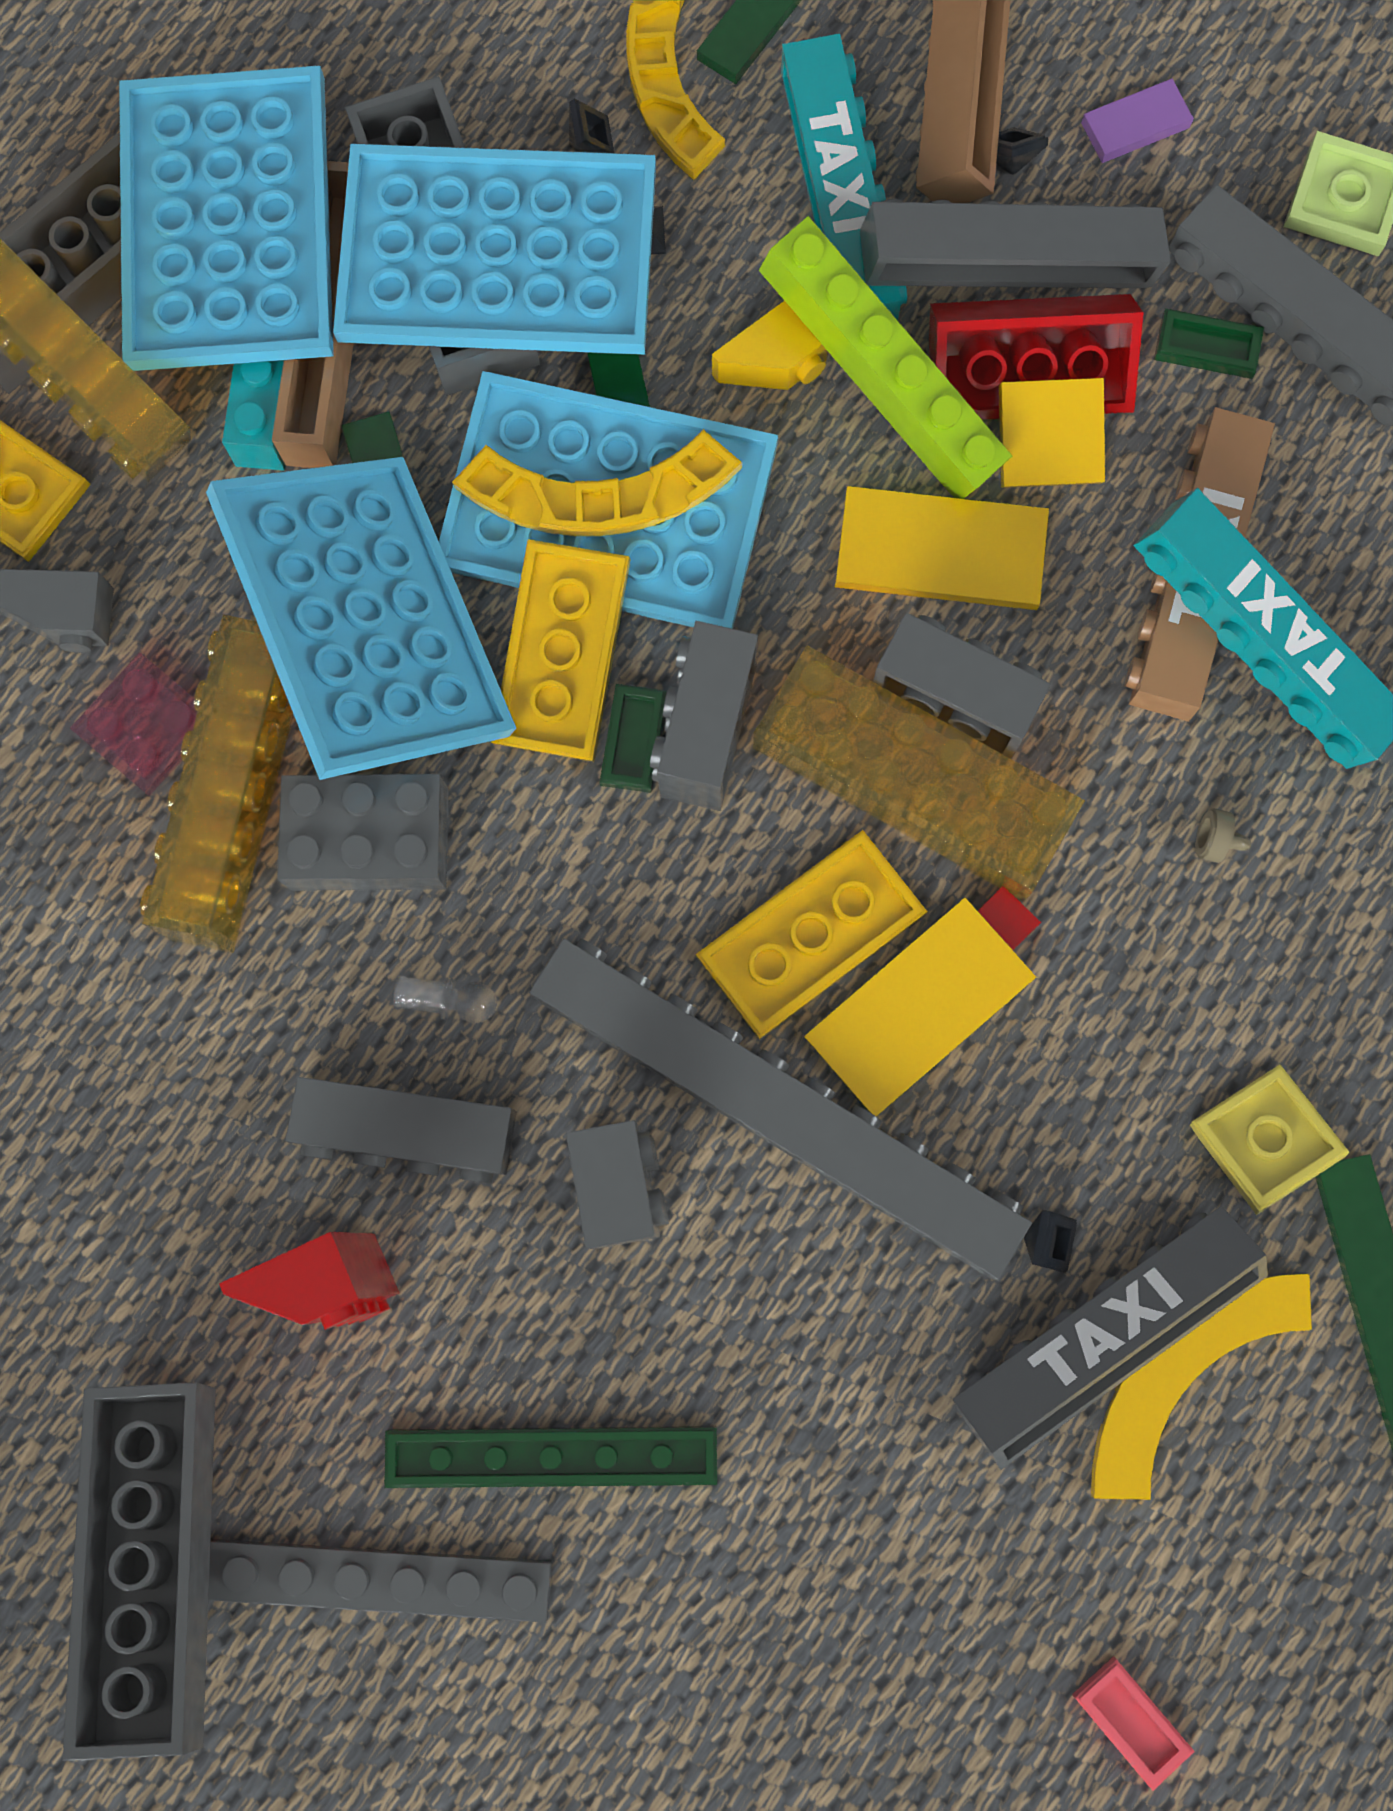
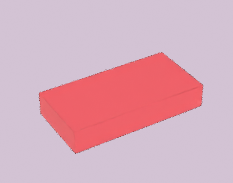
[1072,1656,1195,1791]

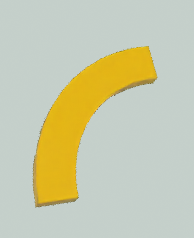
[626,0,725,180]
[452,429,742,536]
[1091,1274,1312,1500]

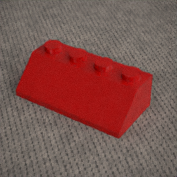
[929,294,1144,420]
[219,1232,400,1330]

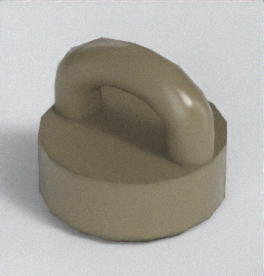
[1195,808,1252,863]

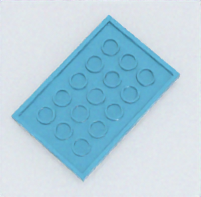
[119,66,334,371]
[333,144,656,355]
[439,371,778,629]
[206,457,516,780]

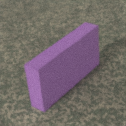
[1081,79,1194,163]

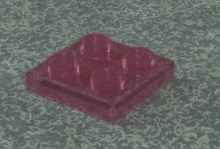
[70,653,219,796]

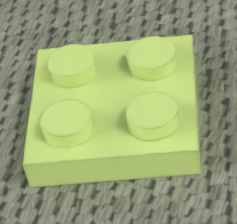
[1283,131,1393,256]

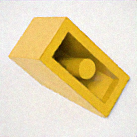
[712,301,827,390]

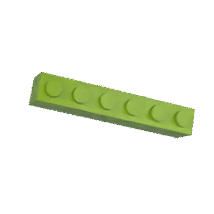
[759,216,1012,499]

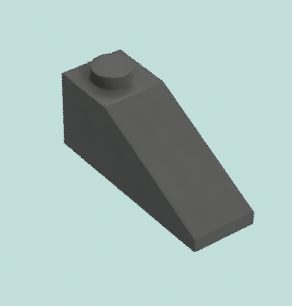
[0,569,114,653]

